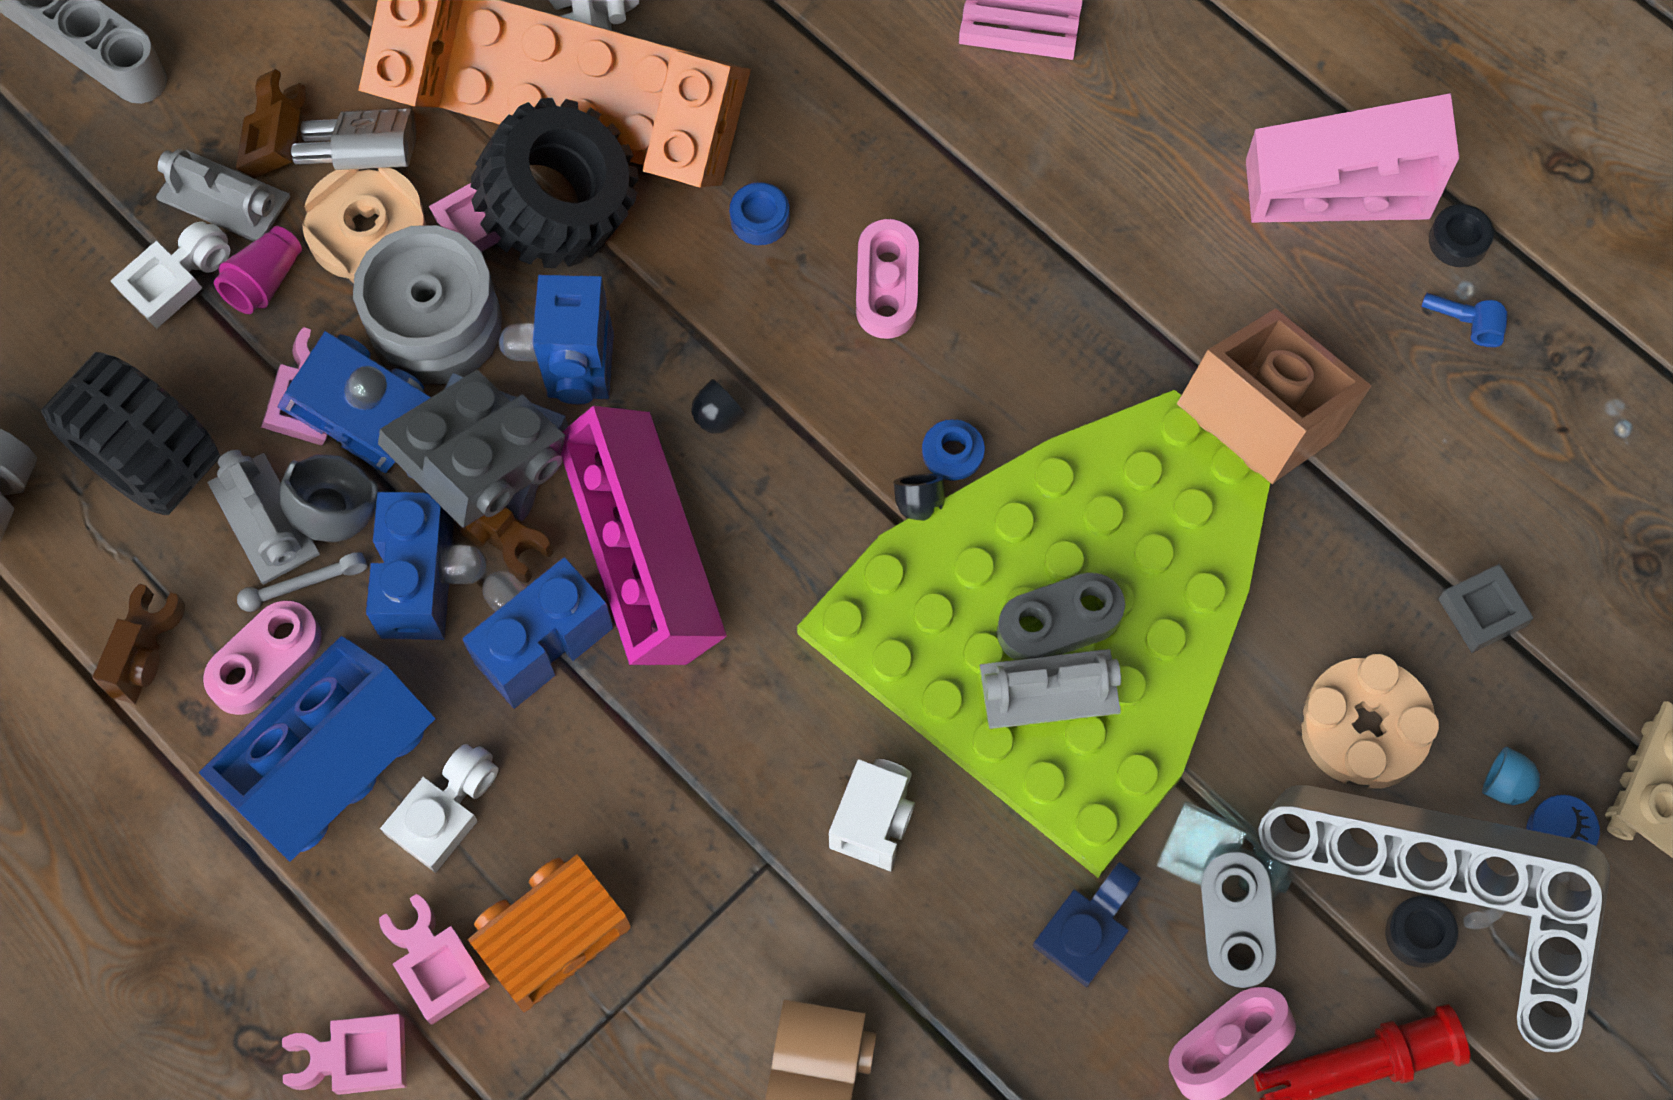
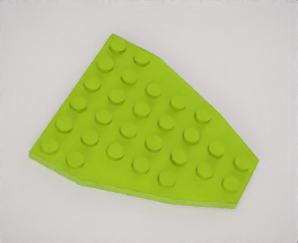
[797,390,1270,879]

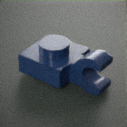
[1033,862,1141,988]

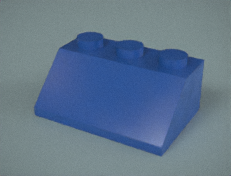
[198,636,435,862]

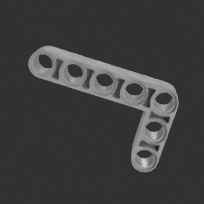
[0,0,167,103]
[1258,785,1610,1052]

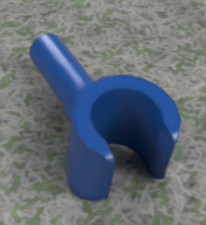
[1422,293,1508,347]

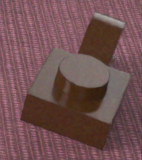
[235,69,306,179]
[453,507,553,583]
[92,584,185,704]

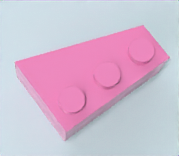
[1246,93,1459,223]

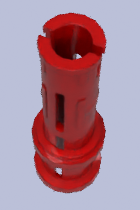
[1253,1004,1470,1100]

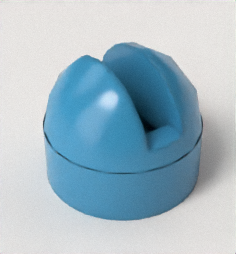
[1482,746,1540,806]

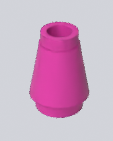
[214,226,302,314]

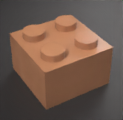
[1177,308,1371,484]

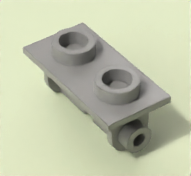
[156,149,290,241]
[207,450,320,585]
[980,649,1121,729]

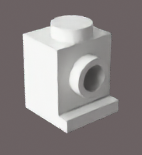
[829,759,915,872]

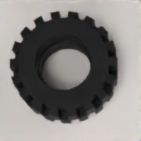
[470,98,639,268]
[41,352,220,515]

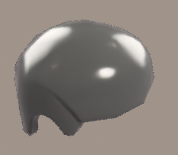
[279,454,378,543]

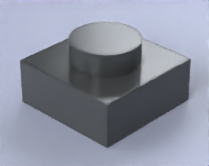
[1438,564,1534,653]

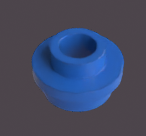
[922,419,985,481]

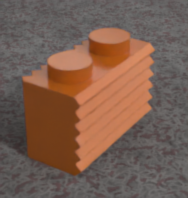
[467,854,631,1013]

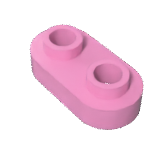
[856,219,919,339]
[203,601,321,715]
[1169,987,1296,1100]

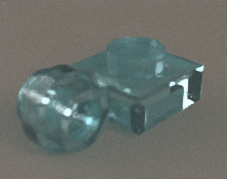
[1157,801,1292,902]

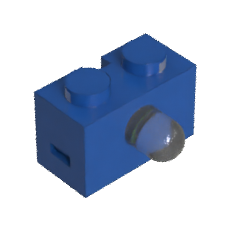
[499,275,614,405]
[277,331,431,474]
[366,492,487,640]
[462,557,613,709]

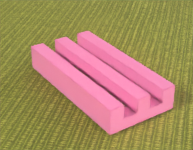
[959,0,1082,60]

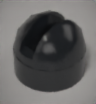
[691,379,746,434]
[893,474,945,521]

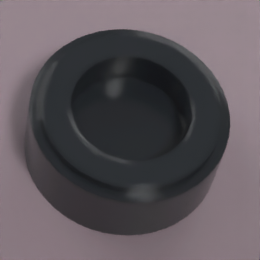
[1429,204,1494,268]
[1385,896,1458,968]

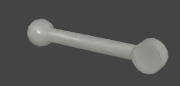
[237,552,367,612]

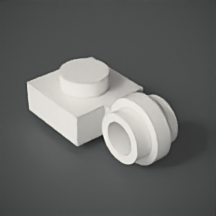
[111,222,230,329]
[380,744,499,873]

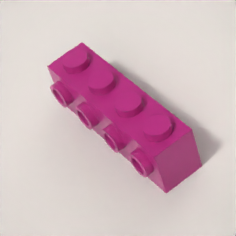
[561,406,727,665]

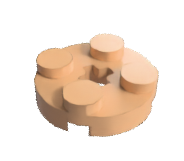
[303,167,427,283]
[1301,654,1439,789]

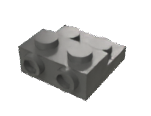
[378,370,565,528]

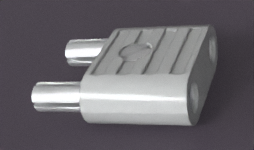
[291,108,416,170]

